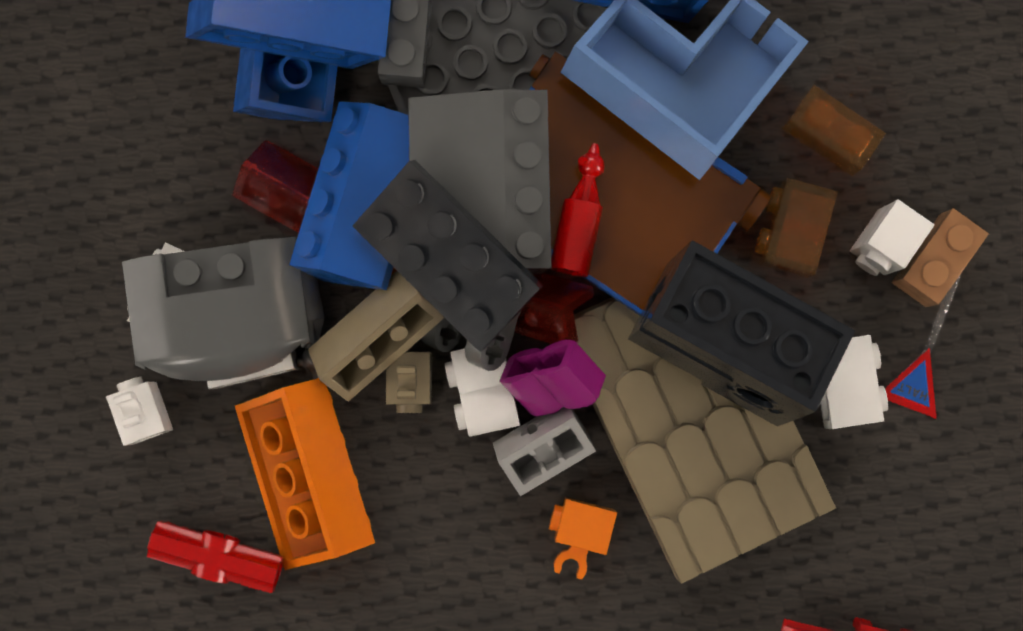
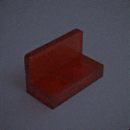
[232,140,318,233]
[514,273,594,344]

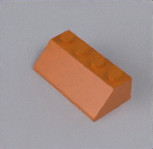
[235,378,375,570]

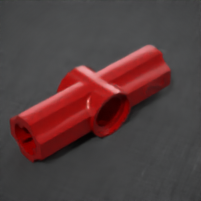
[147,520,284,593]

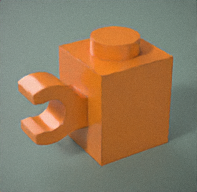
[549,497,617,580]

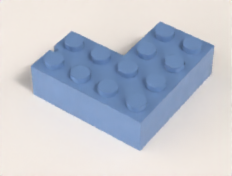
[561,0,809,180]

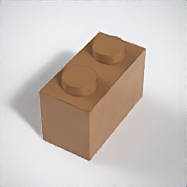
[891,208,989,307]

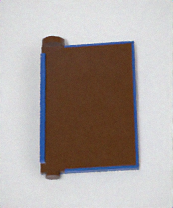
[529,51,771,316]

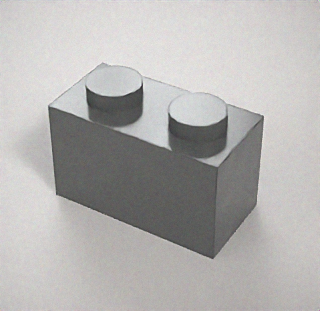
[378,0,432,88]

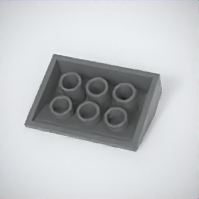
[408,89,552,274]

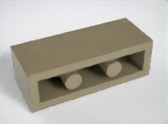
[308,271,445,402]

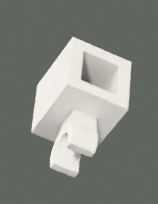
[106,377,173,446]

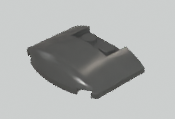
[122,237,311,381]

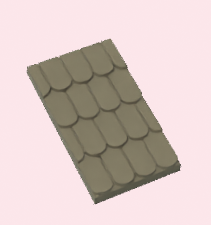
[554,297,836,584]

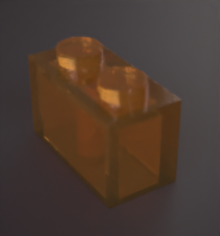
[781,85,886,176]
[755,178,838,278]

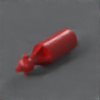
[551,143,604,277]

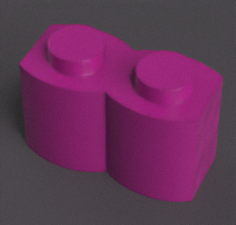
[499,340,606,416]

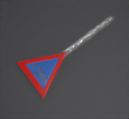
[885,274,961,419]

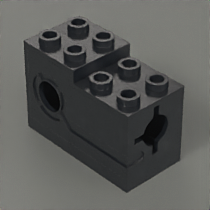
[628,240,855,427]

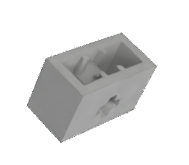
[493,407,596,496]

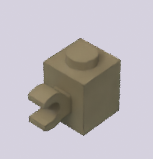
[386,352,432,413]

